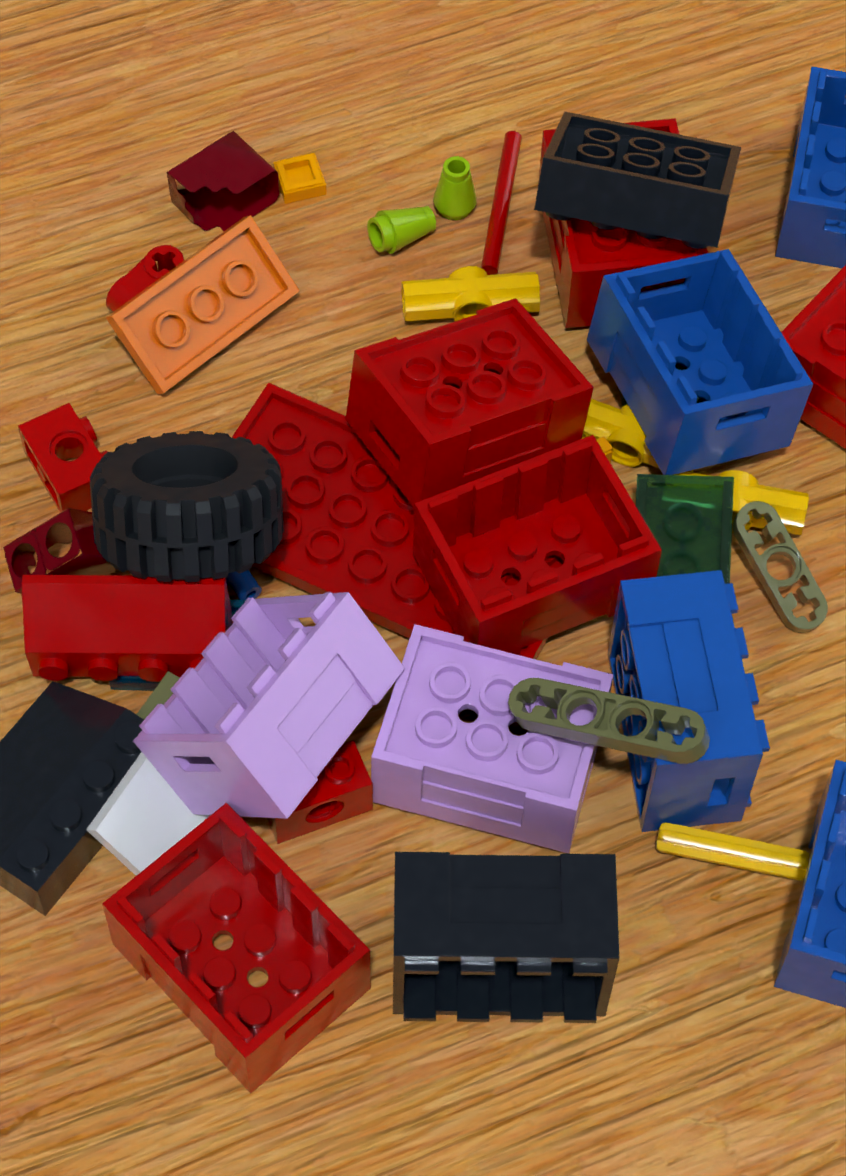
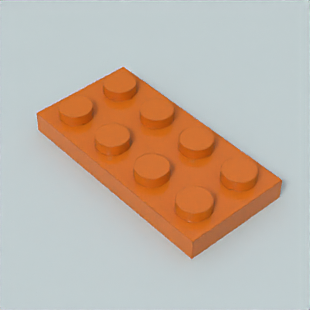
[106,215,300,394]

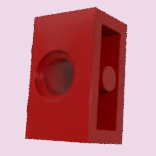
[18,403,108,513]
[267,741,373,844]

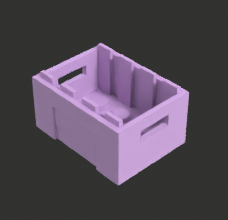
[133,592,405,819]
[371,624,614,854]

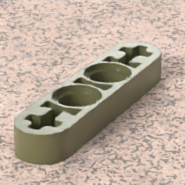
[508,678,710,764]

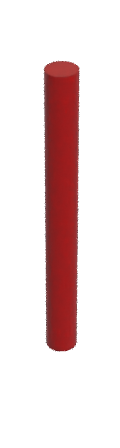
[481,131,522,275]

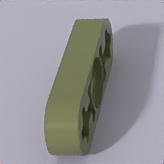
[733,501,828,633]

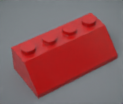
[22,575,234,682]

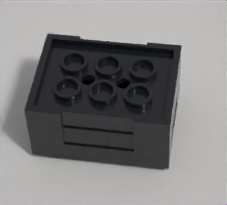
[393,852,620,1023]

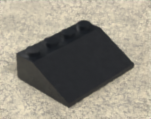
[534,111,741,249]
[0,681,144,916]

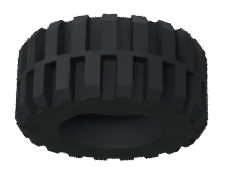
[90,431,284,582]

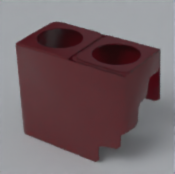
[167,131,279,231]
[3,508,117,594]

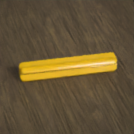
[656,822,810,881]

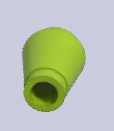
[433,156,477,220]
[367,206,436,254]

